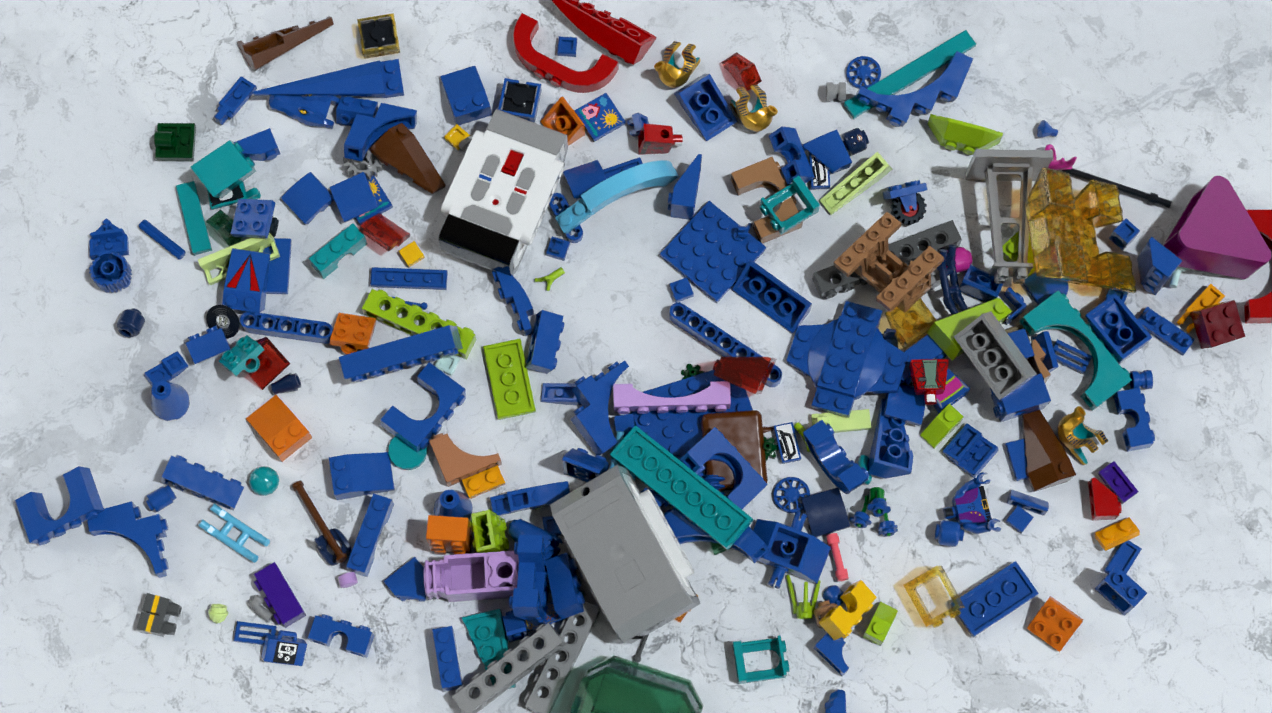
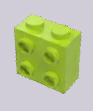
[470,509,510,553]

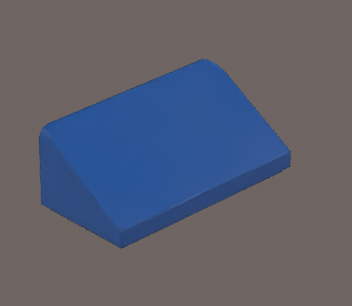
[1007,490,1049,515]

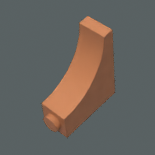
[429,433,502,487]

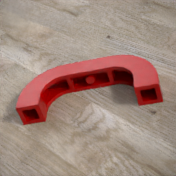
[514,13,619,93]

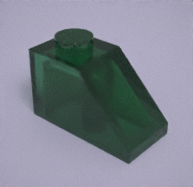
[206,210,243,246]

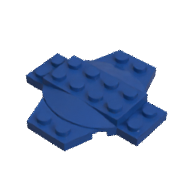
[787,301,909,418]

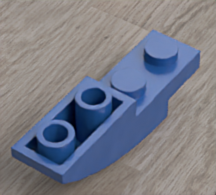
[492,266,534,336]
[490,481,570,516]

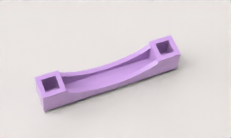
[613,381,731,414]

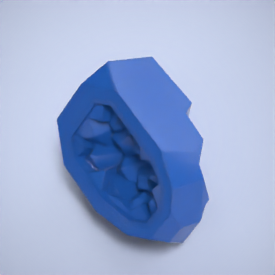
[825,690,846,713]

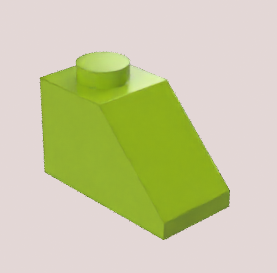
[920,404,964,449]
[863,601,898,646]

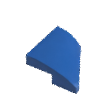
[803,130,852,174]

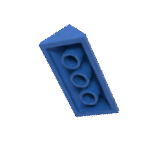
[732,259,812,333]

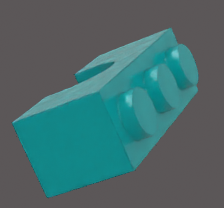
[309,223,367,279]

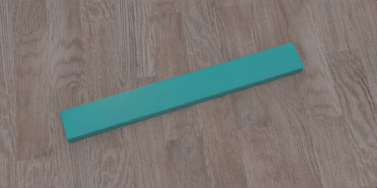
[844,30,976,119]

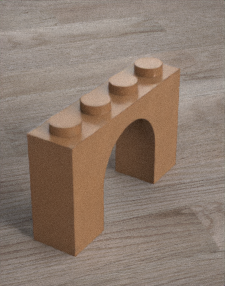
[730,157,803,244]

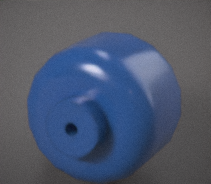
[823,585,844,606]

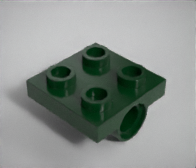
[154,123,196,161]

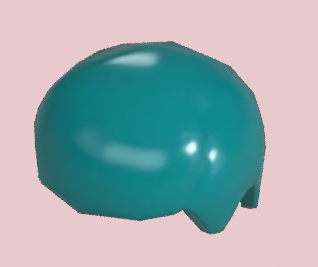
[249,466,279,496]

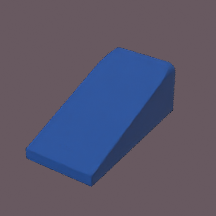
[541,383,582,405]

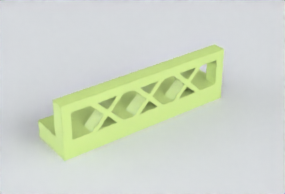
[198,233,280,285]

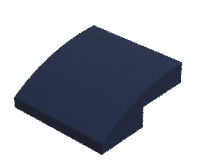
[801,487,850,538]

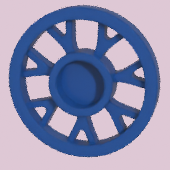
[846,56,881,89]
[773,477,810,513]

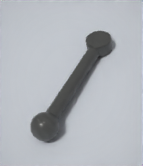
[634,626,654,663]

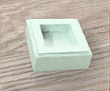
[435,355,460,376]

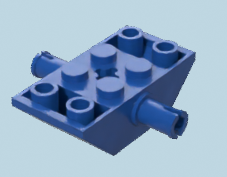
[743,511,831,589]

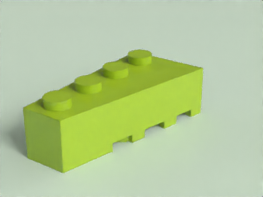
[927,298,1012,361]

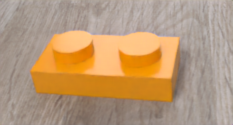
[462,465,505,499]
[1095,517,1140,551]

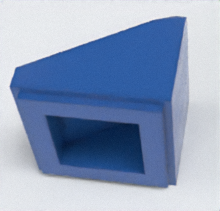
[614,414,635,437]

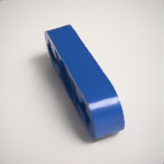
[549,193,583,243]

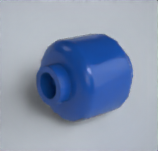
[934,520,964,547]

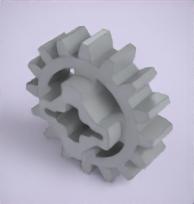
[343,145,384,180]

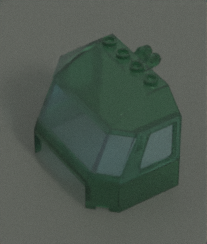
[570,655,704,713]

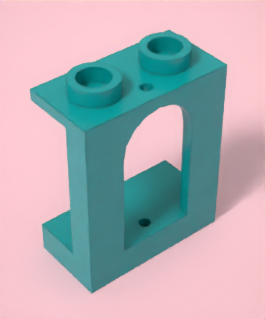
[759,175,820,235]
[732,635,790,684]

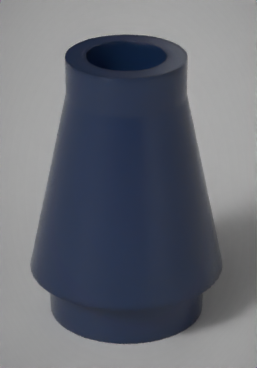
[271,373,301,395]

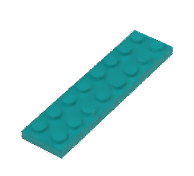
[610,425,754,550]

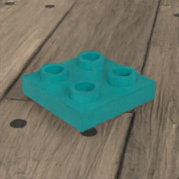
[219,335,265,376]

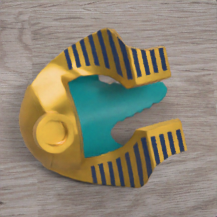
[654,41,700,88]
[730,84,778,132]
[1057,406,1109,465]

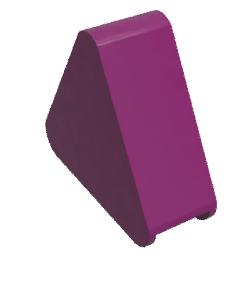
[1163,176,1272,279]

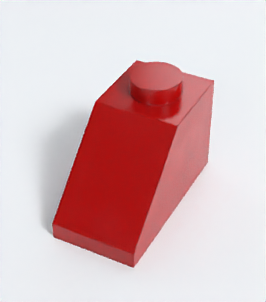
[1088,478,1122,521]

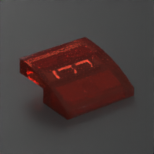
[359,214,410,251]

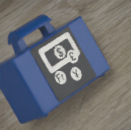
[261,630,307,666]

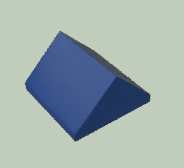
[960,265,1003,303]

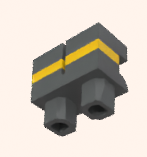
[136,593,182,637]

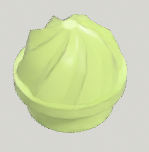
[208,604,228,623]

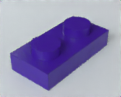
[1098,461,1139,504]

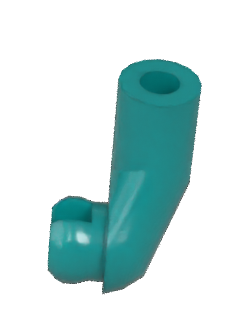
[858,455,872,485]

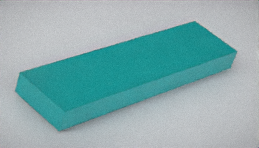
[176,181,212,255]

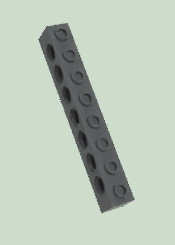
[812,220,962,299]

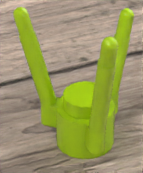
[786,575,821,619]

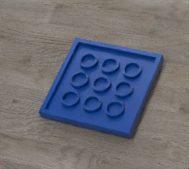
[660,201,766,303]

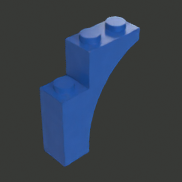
[344,103,417,162]

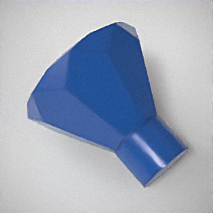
[1037,120,1058,138]

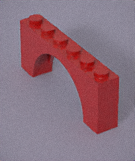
[1244,210,1272,324]

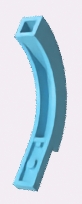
[555,160,679,234]

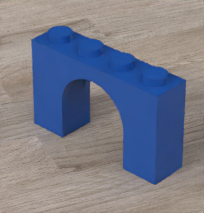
[380,362,466,453]
[679,427,768,509]
[15,466,105,545]

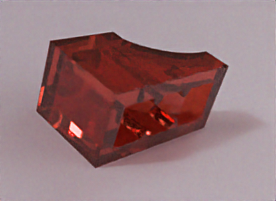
[722,52,762,91]

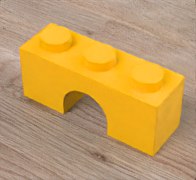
[819,580,877,640]

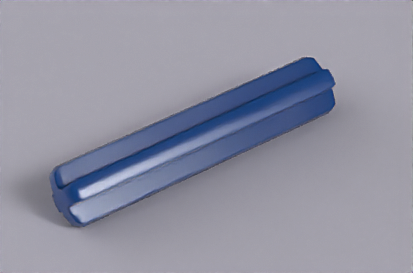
[139,219,186,259]

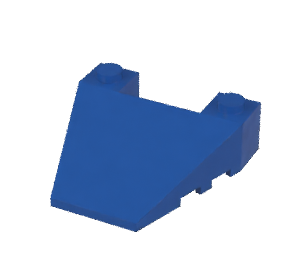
[509,535,549,625]

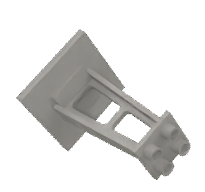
[965,149,1053,284]

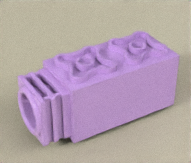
[424,551,519,602]

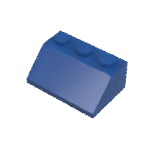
[1137,237,1182,295]

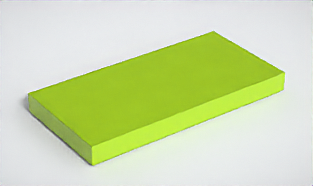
[483,339,536,420]

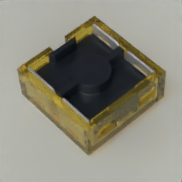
[357,13,400,59]

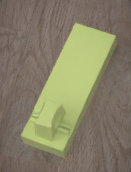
[811,409,871,433]

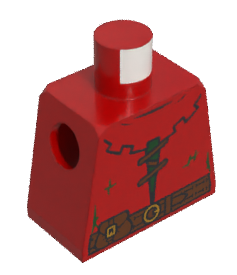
[638,124,683,155]

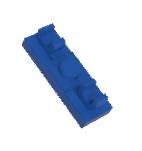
[1138,307,1195,356]

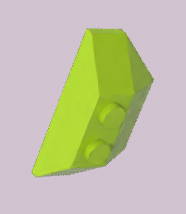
[927,114,1003,155]

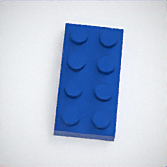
[950,561,1039,637]

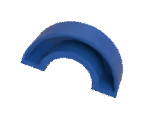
[803,420,869,494]

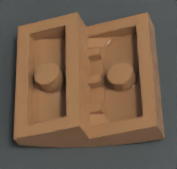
[1027,339,1051,383]

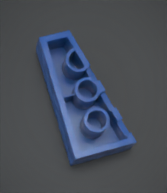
[161,455,244,511]

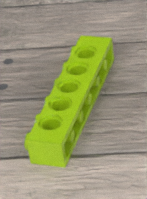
[362,289,476,360]

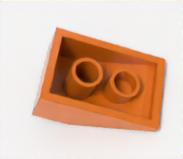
[246,395,312,462]

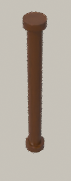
[292,481,348,563]

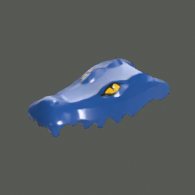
[269,95,340,129]

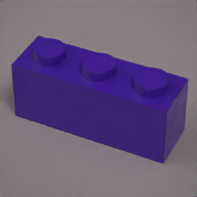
[254,562,306,627]

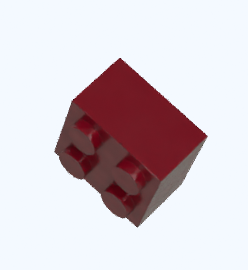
[1190,300,1245,349]

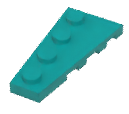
[462,609,516,689]

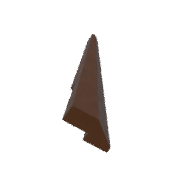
[237,16,334,70]

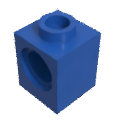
[1109,219,1140,251]

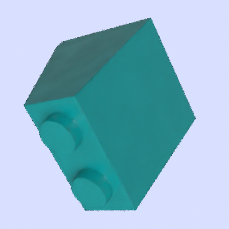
[190,140,256,199]

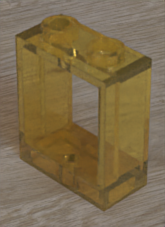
[904,566,965,628]

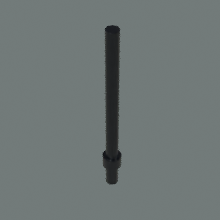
[1062,168,1172,208]

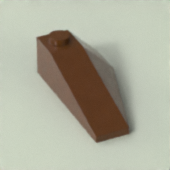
[1022,410,1076,492]

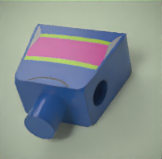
[933,369,970,414]

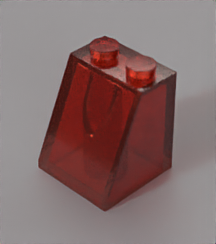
[713,357,777,394]

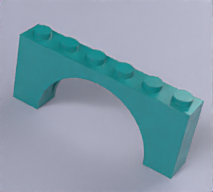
[1019,290,1132,411]

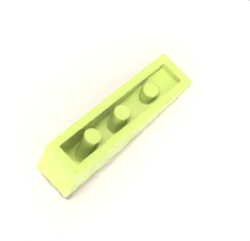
[820,152,893,215]

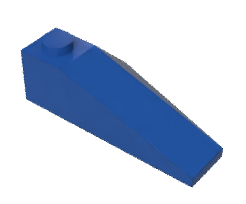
[867,398,913,479]

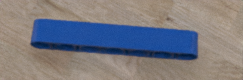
[670,302,782,387]

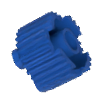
[89,250,132,293]

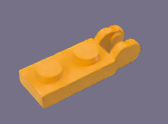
[1176,284,1225,333]

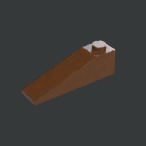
[370,123,446,194]

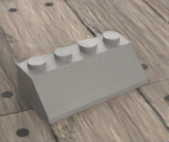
[954,311,1037,400]

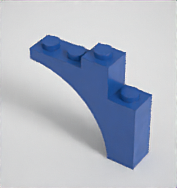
[570,360,629,455]
[87,501,169,578]

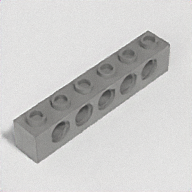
[524,601,600,713]
[452,623,566,713]

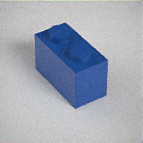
[185,325,231,364]

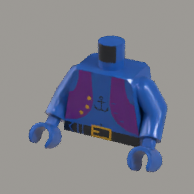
[943,472,1001,534]

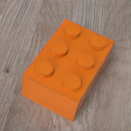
[426,515,472,555]

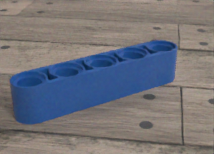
[240,312,333,344]

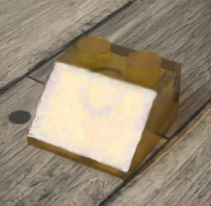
[885,298,937,349]

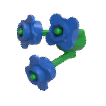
[849,487,898,537]

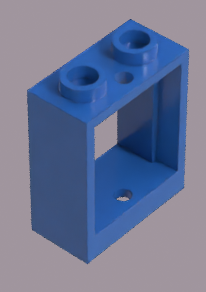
[1095,566,1147,616]

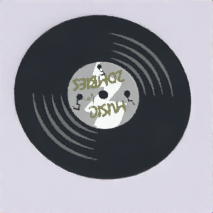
[206,305,240,338]

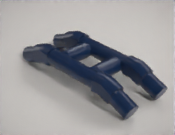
[937,245,968,315]

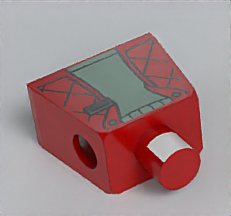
[909,359,948,405]

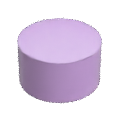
[338,572,358,588]

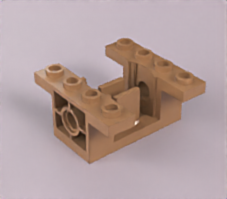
[834,212,944,313]

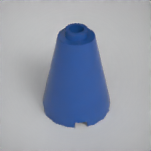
[151,381,190,421]
[434,490,473,520]
[508,519,563,560]

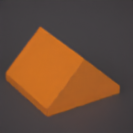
[540,97,585,146]

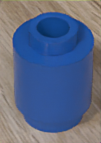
[146,485,177,512]

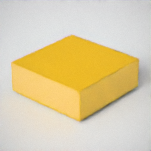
[444,124,470,150]
[399,241,425,267]

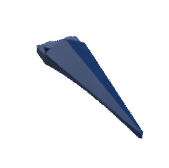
[252,59,404,98]

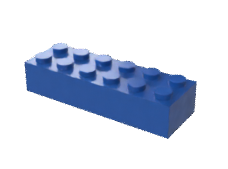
[339,325,463,382]

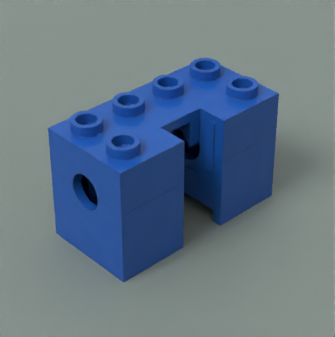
[990,328,1051,422]

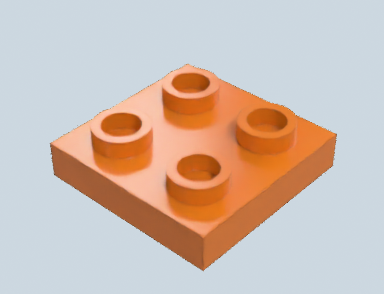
[330,313,376,354]
[1027,596,1083,652]

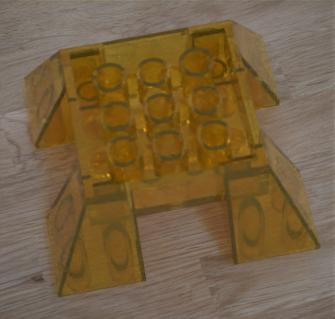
[1025,167,1136,294]

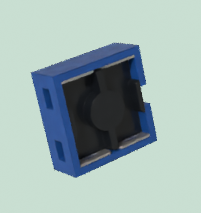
[498,78,542,123]

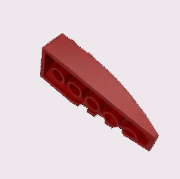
[552,0,657,65]

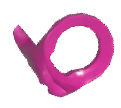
[1045,144,1077,172]

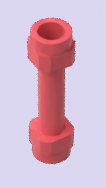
[826,533,849,582]

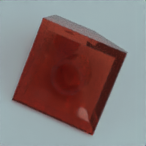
[242,337,290,390]

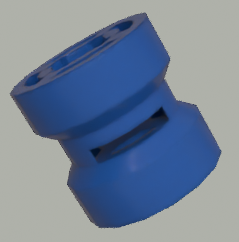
[1129,370,1153,389]

